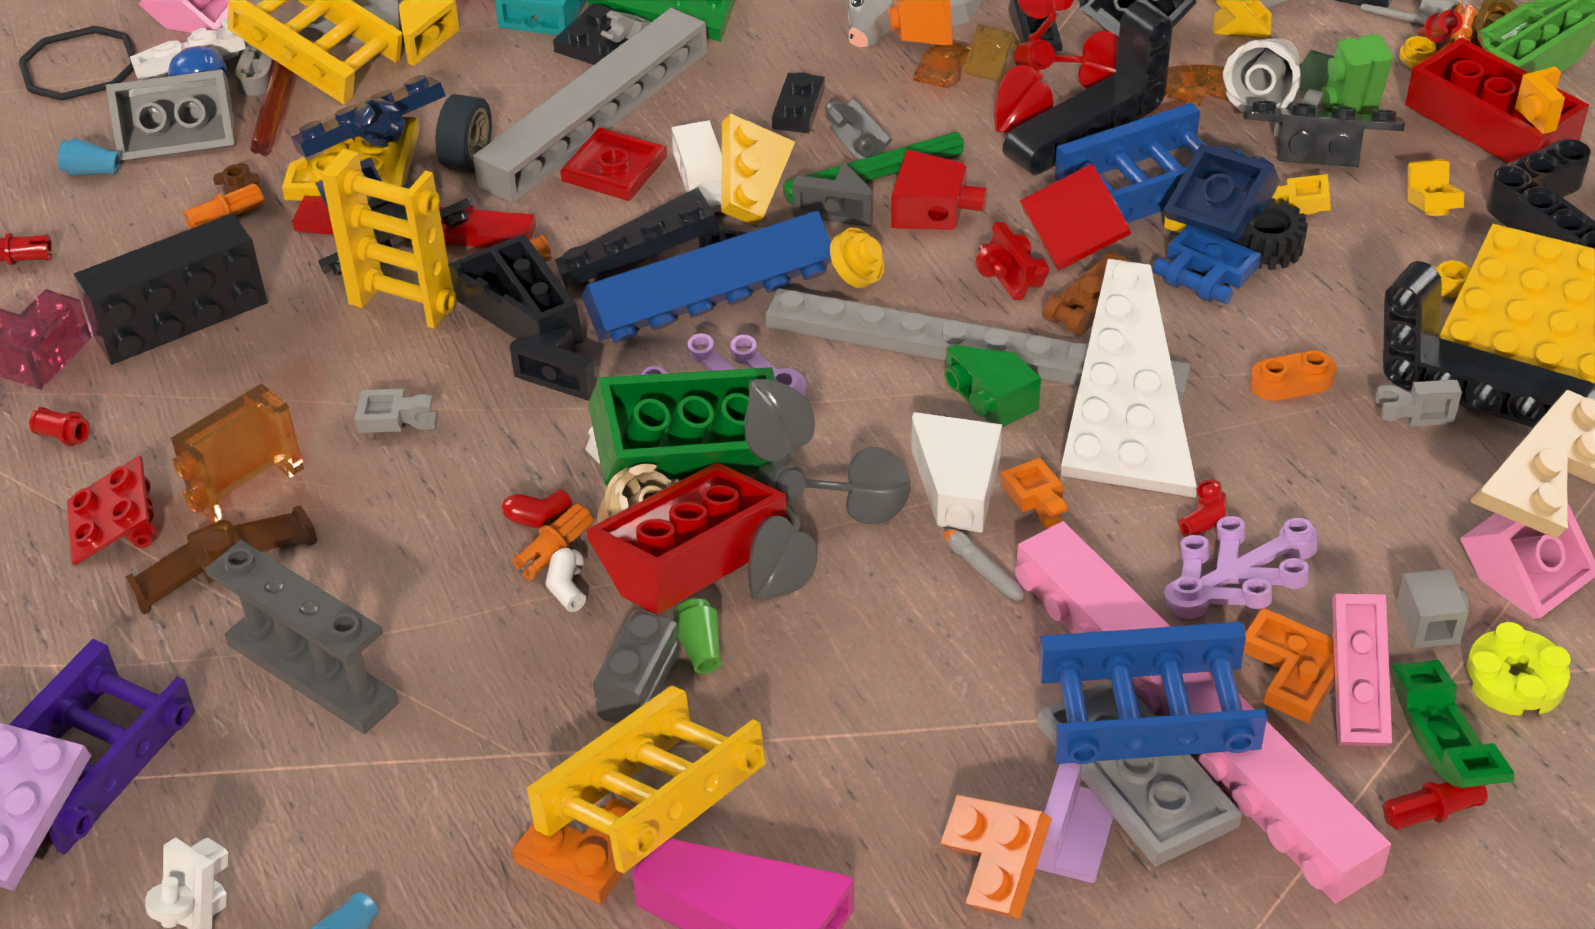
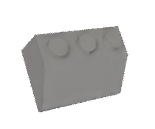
[106,69,235,162]

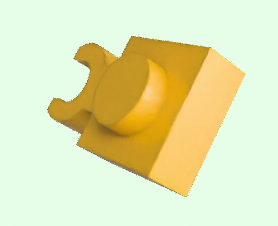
[1272,174,1331,215]

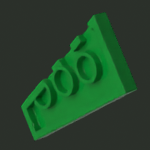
[588,0,736,42]

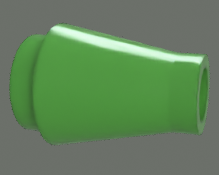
[672,599,722,674]

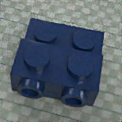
[1163,143,1281,241]

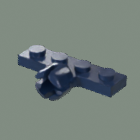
[291,75,446,158]

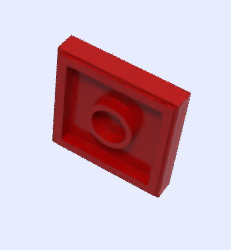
[560,127,667,201]

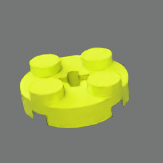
[1466,622,1571,716]

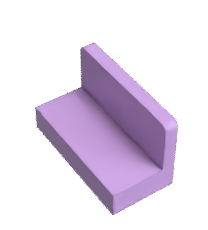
[1036,763,1114,883]

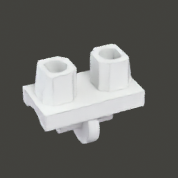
[145,838,228,929]

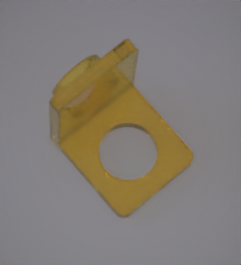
[964,25,1019,81]

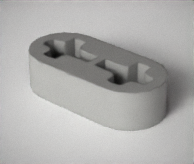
[235,44,280,96]

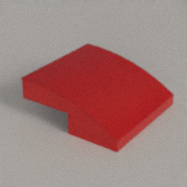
[1020,164,1132,271]

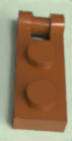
[1042,251,1132,336]

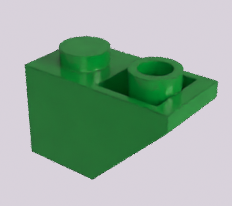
[944,345,1041,427]

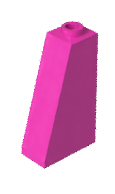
[632,839,854,929]

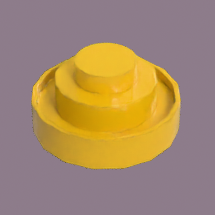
[830,228,884,289]

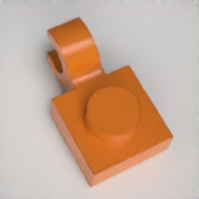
[1000,457,1068,530]

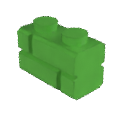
[1321,34,1393,115]

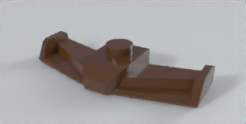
[125,505,317,614]

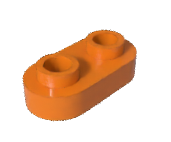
[1250,350,1337,401]

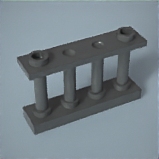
[205,540,399,735]

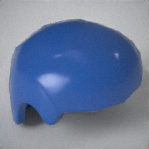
[168,46,230,80]

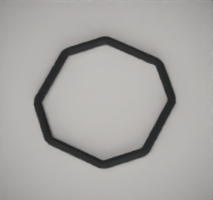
[19,26,135,100]

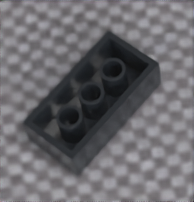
[73,213,268,365]

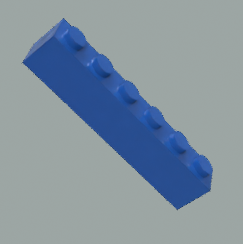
[581,211,832,343]

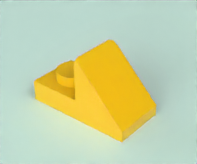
[1213,0,1272,38]

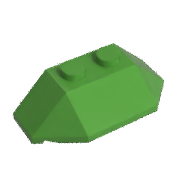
[1477,0,1595,73]

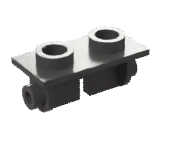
[825,98,892,160]

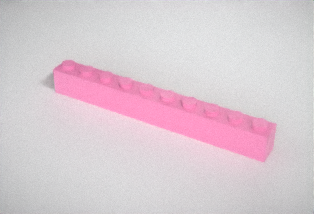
[1015,521,1391,904]

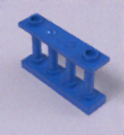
[1055,103,1244,223]
[1038,622,1267,764]

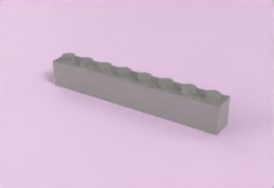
[473,8,707,204]

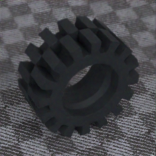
[1230,198,1308,270]

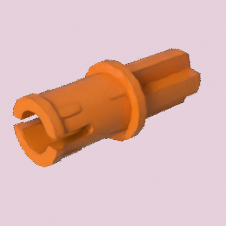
[182,184,264,229]
[512,503,594,580]

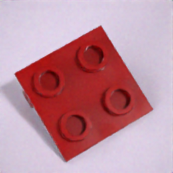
[67,455,156,565]

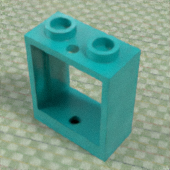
[495,0,587,36]

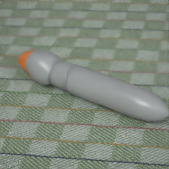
[944,529,1024,601]

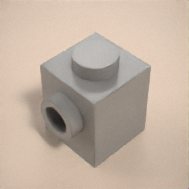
[1396,569,1469,649]

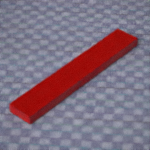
[292,196,536,248]

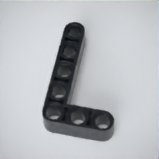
[1002,1,1173,175]
[1486,139,1595,249]
[1383,261,1595,428]

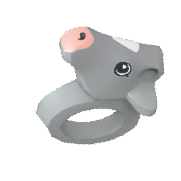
[845,0,983,47]

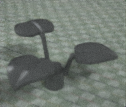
[744,379,911,600]

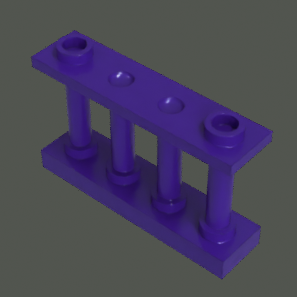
[9,638,195,855]

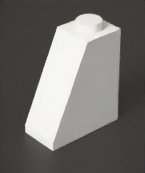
[911,412,1002,533]

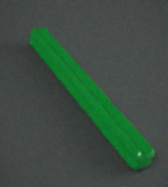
[783,132,964,204]

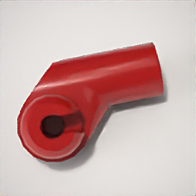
[1178,479,1227,537]
[501,489,573,528]

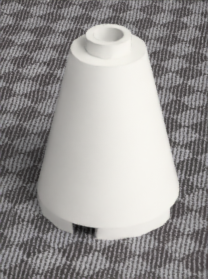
[1223,38,1301,112]

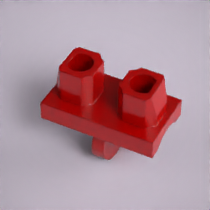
[975,222,1049,300]

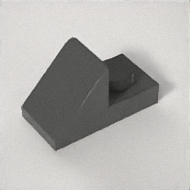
[792,163,873,227]

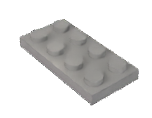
[1036,680,1243,867]

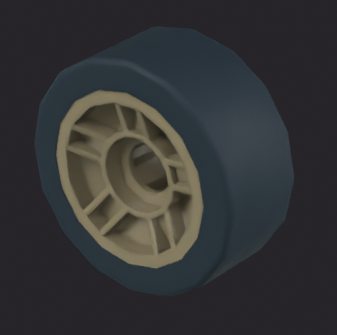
[435,94,492,171]

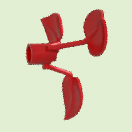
[994,0,1119,132]

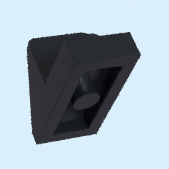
[509,327,596,401]

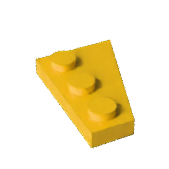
[721,113,795,226]

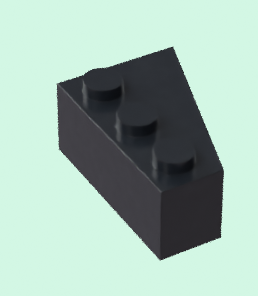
[448,234,584,345]

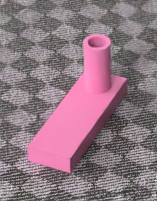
[1332,594,1392,746]

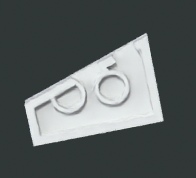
[130,18,246,80]

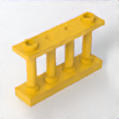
[227,0,403,105]
[321,149,456,329]
[527,685,766,874]

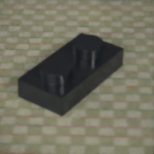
[772,73,825,133]

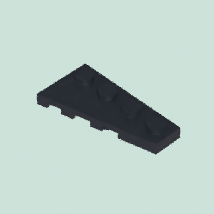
[555,187,720,289]

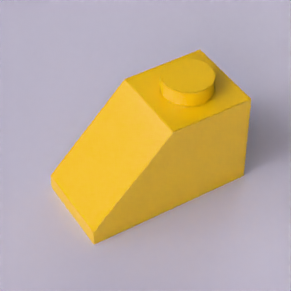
[398,0,460,66]

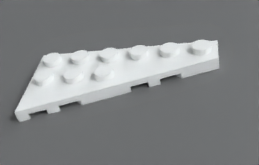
[1061,259,1197,498]

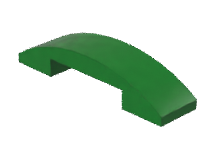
[1391,660,1515,788]

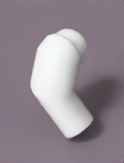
[545,547,586,612]

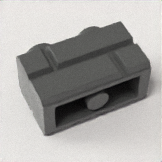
[593,610,680,723]

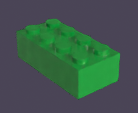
[588,367,776,485]

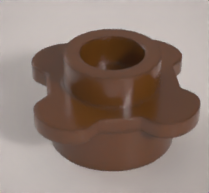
[213,163,260,195]

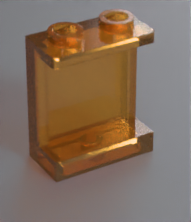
[171,383,304,523]

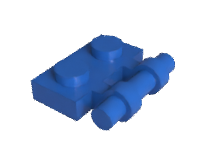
[1152,225,1261,304]

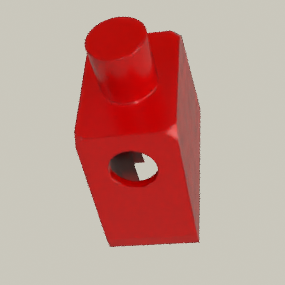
[891,150,987,230]

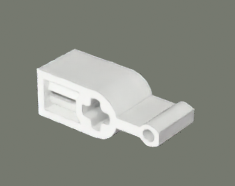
[672,120,722,213]

